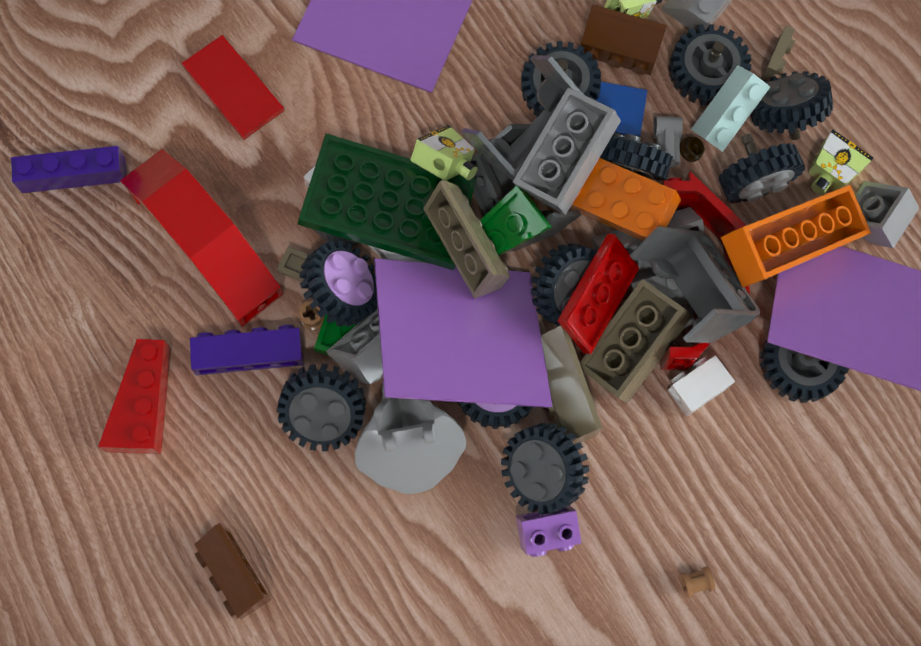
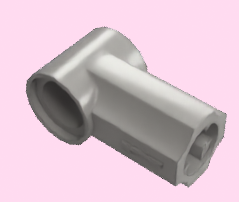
[653,116,683,168]

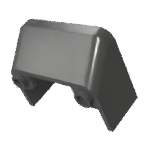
[461,55,583,180]
[471,124,581,252]
[630,226,760,343]

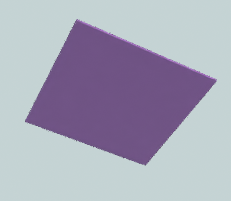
[292,0,472,93]
[767,246,921,391]
[374,258,552,407]

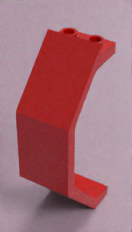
[120,149,284,327]
[660,171,750,370]

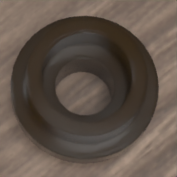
[680,137,704,162]

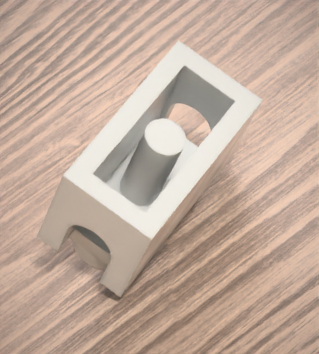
[667,355,735,417]

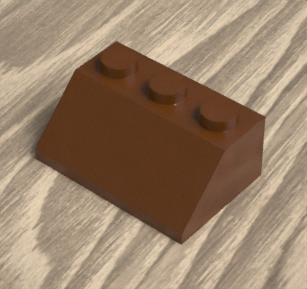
[580,4,667,75]
[194,523,271,619]

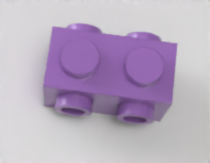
[516,505,581,557]

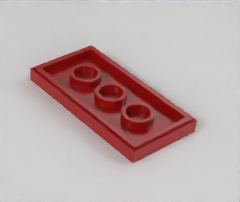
[181,35,284,140]
[557,234,639,354]

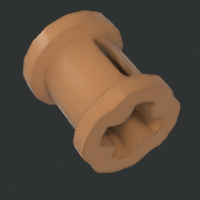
[298,301,324,331]
[680,566,715,598]

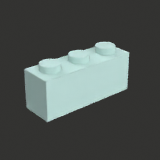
[691,65,770,152]

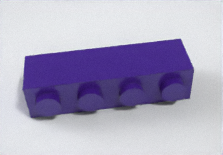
[11,146,126,193]
[190,325,304,376]

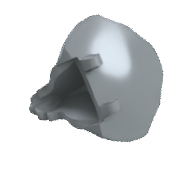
[355,383,466,494]

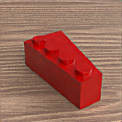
[98,339,171,454]

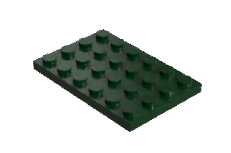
[297,133,476,270]

